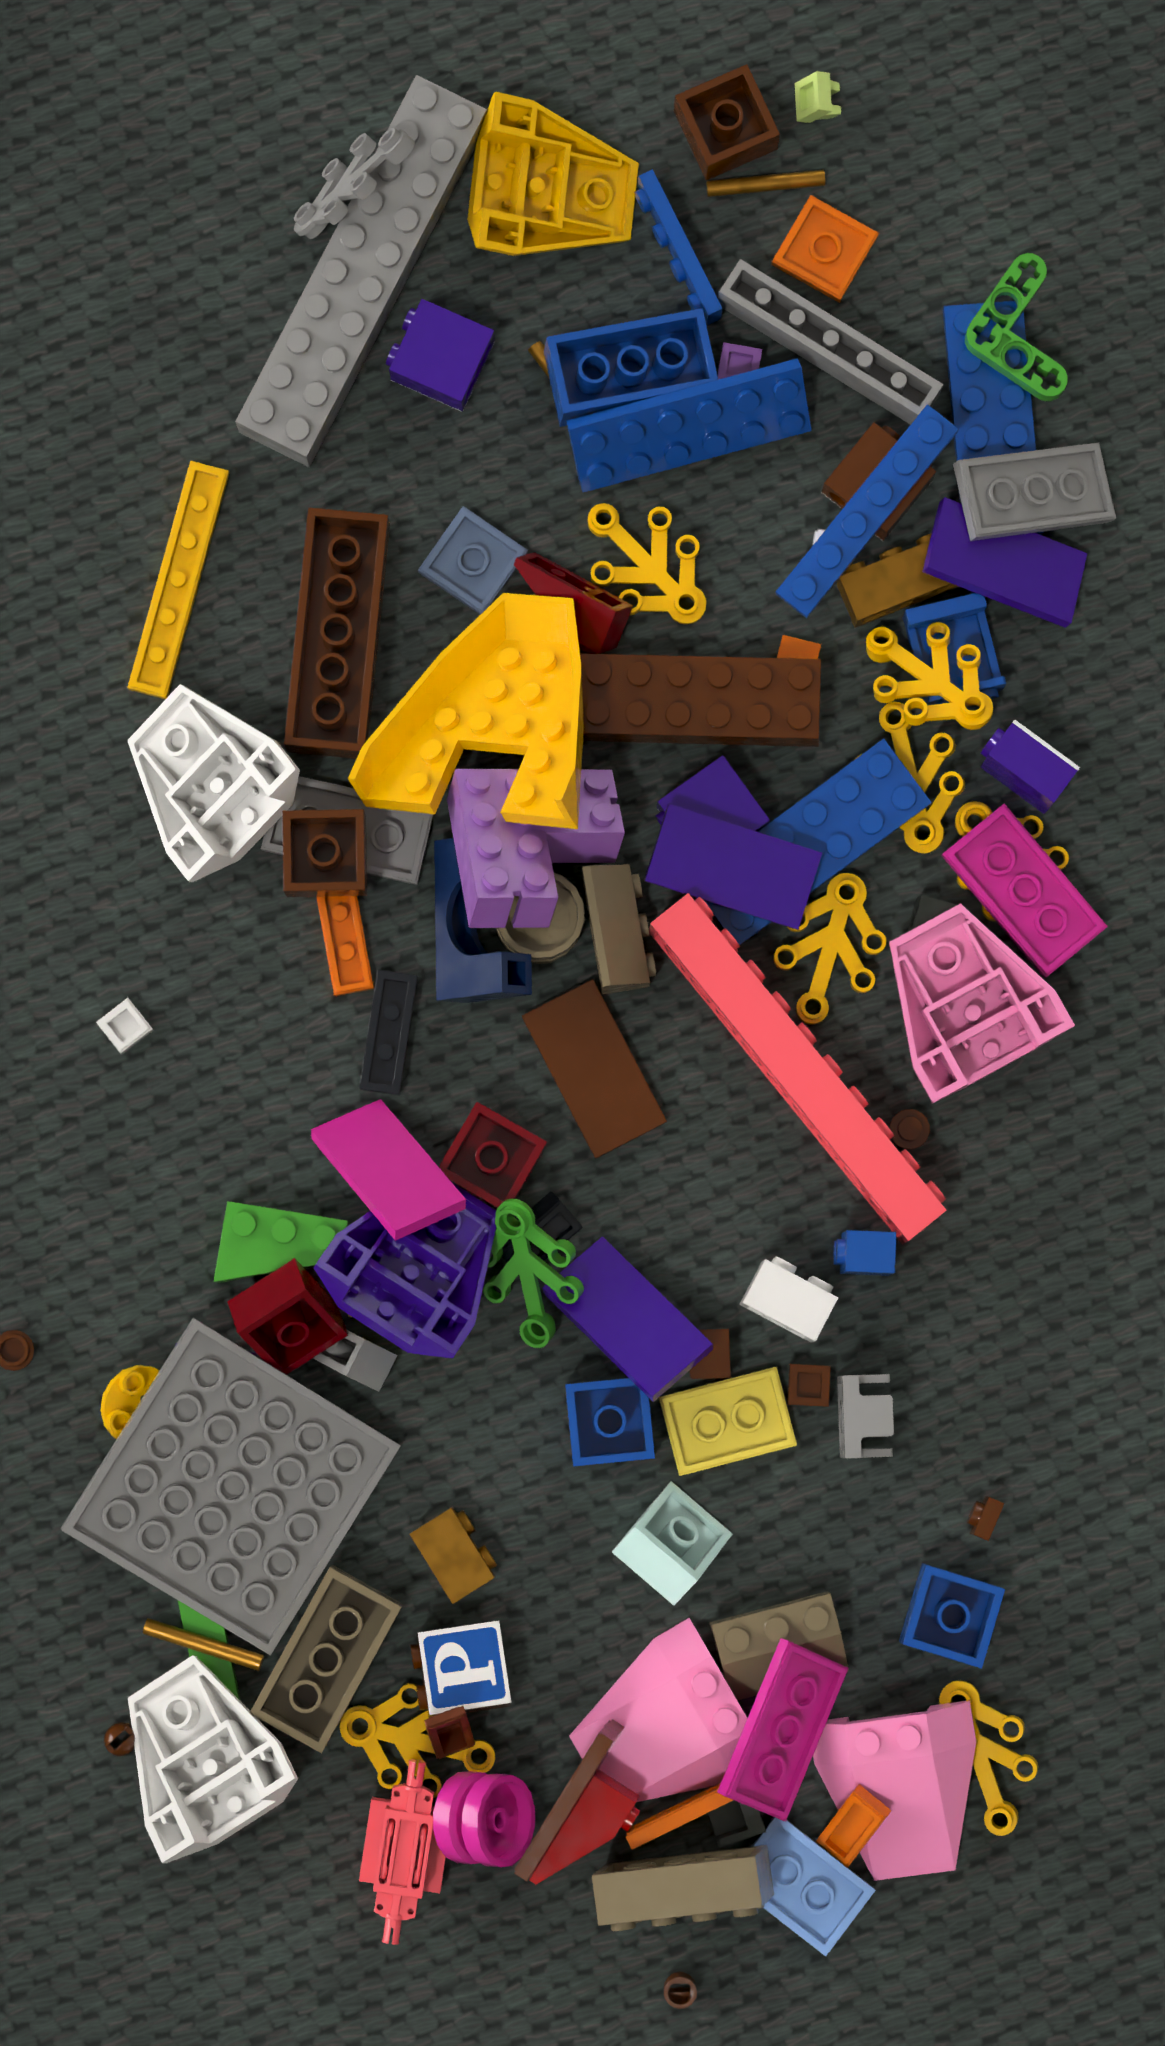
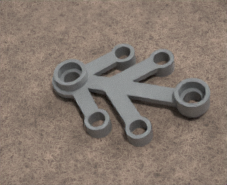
[294,127,415,239]

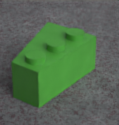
[214,1201,350,1283]

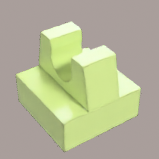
[795,71,841,123]

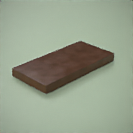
[522,979,667,1159]
[514,1719,624,1881]

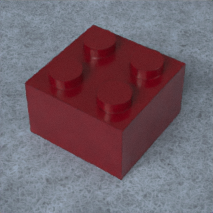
[439,1102,547,1209]
[227,1258,348,1375]

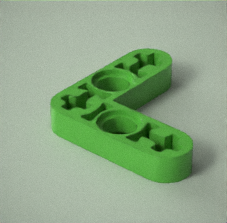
[965,253,1068,401]

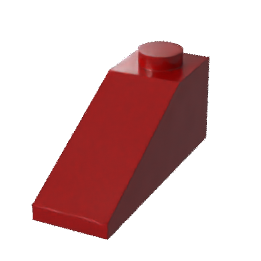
[529,1769,640,1885]

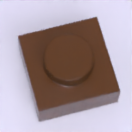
[787,1364,831,1407]
[967,1496,1004,1541]

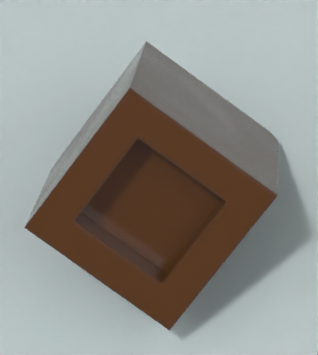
[689,1329,731,1379]

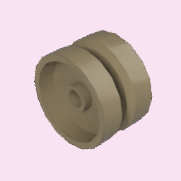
[496,873,585,964]

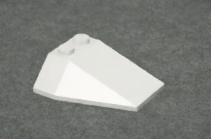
[127,684,300,882]
[128,1655,298,1863]

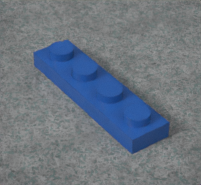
[634,169,723,325]

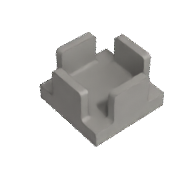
[837,1374,894,1458]

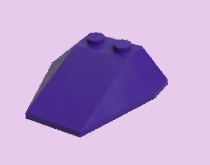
[314,1182,496,1359]

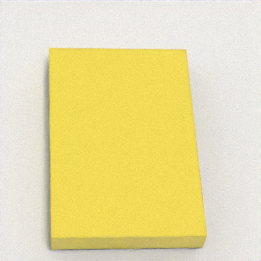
[659,1367,797,1476]

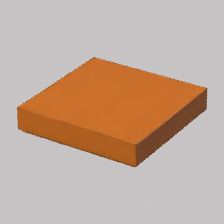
[771,195,879,303]

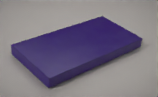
[922,497,1087,628]
[644,803,822,930]
[543,1237,713,1402]

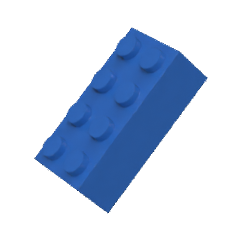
[544,308,718,427]

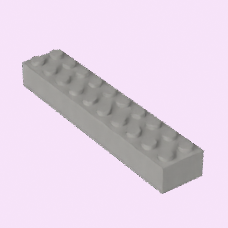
[235,75,487,468]

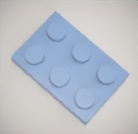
[751,1817,876,1956]

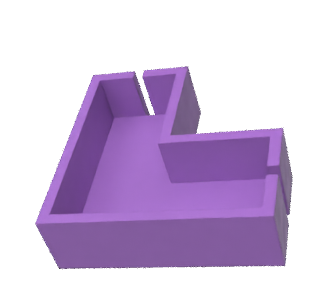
[447,769,625,928]

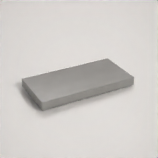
[953,443,1116,541]
[261,776,434,885]

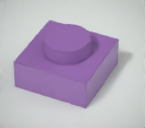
[717,342,762,380]

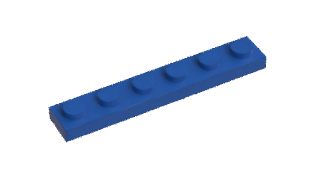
[775,404,959,619]

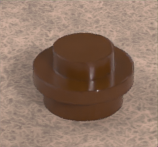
[889,1109,930,1150]
[0,1330,35,1371]

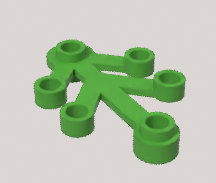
[483,1199,584,1348]

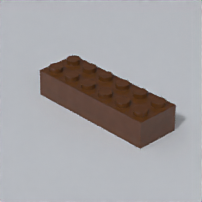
[284,507,390,759]
[580,654,821,747]

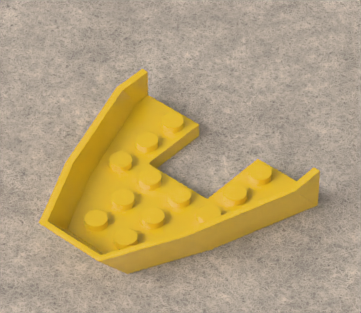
[348,593,584,829]

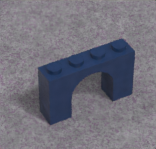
[434,838,532,1003]

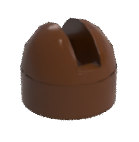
[104,1722,135,1756]
[663,1971,697,2009]

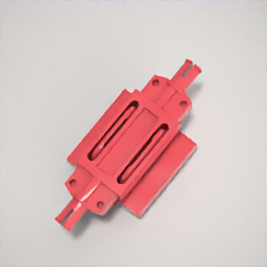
[359,1759,446,1945]

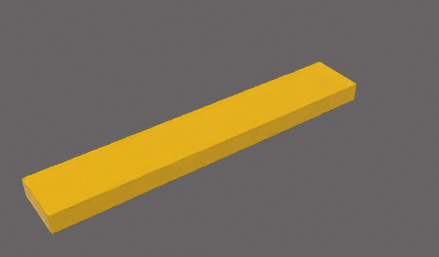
[127,461,230,699]

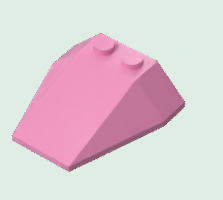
[889,904,1075,1104]
[569,1618,748,1802]
[813,1700,977,1881]

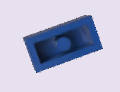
[833,1230,896,1276]

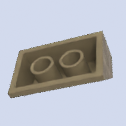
[582,864,656,995]
[710,1591,849,1701]

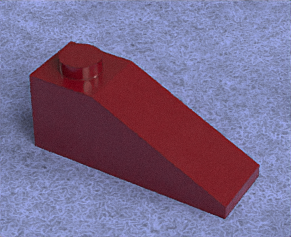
[514,552,633,654]

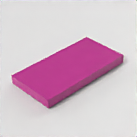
[941,803,1108,979]
[311,1099,466,1241]
[717,1638,849,1822]

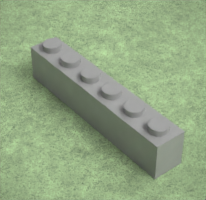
[718,259,943,425]

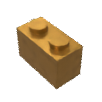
[410,1507,497,1604]

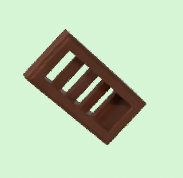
[424,1706,475,1759]

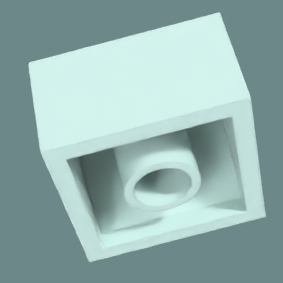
[612,1481,733,1605]

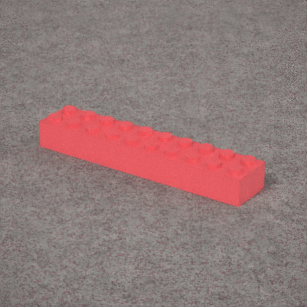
[649,893,946,1244]

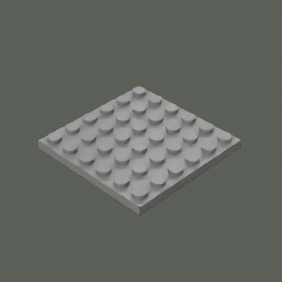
[61,1318,401,1656]

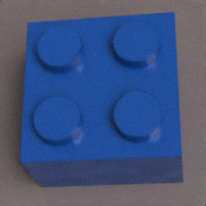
[565,1378,655,1466]
[899,1563,1005,1669]

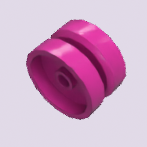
[433,1771,535,1867]

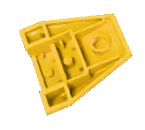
[467,92,639,256]

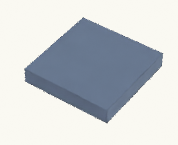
[418,506,528,615]

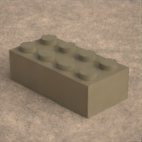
[250,1565,404,1754]
[592,1845,774,1931]

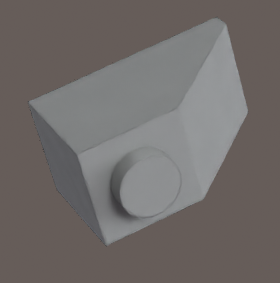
[313,1329,397,1392]

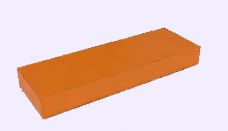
[317,896,374,996]
[625,1783,733,1850]

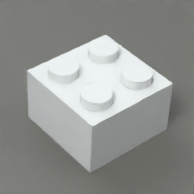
[739,1256,838,1342]

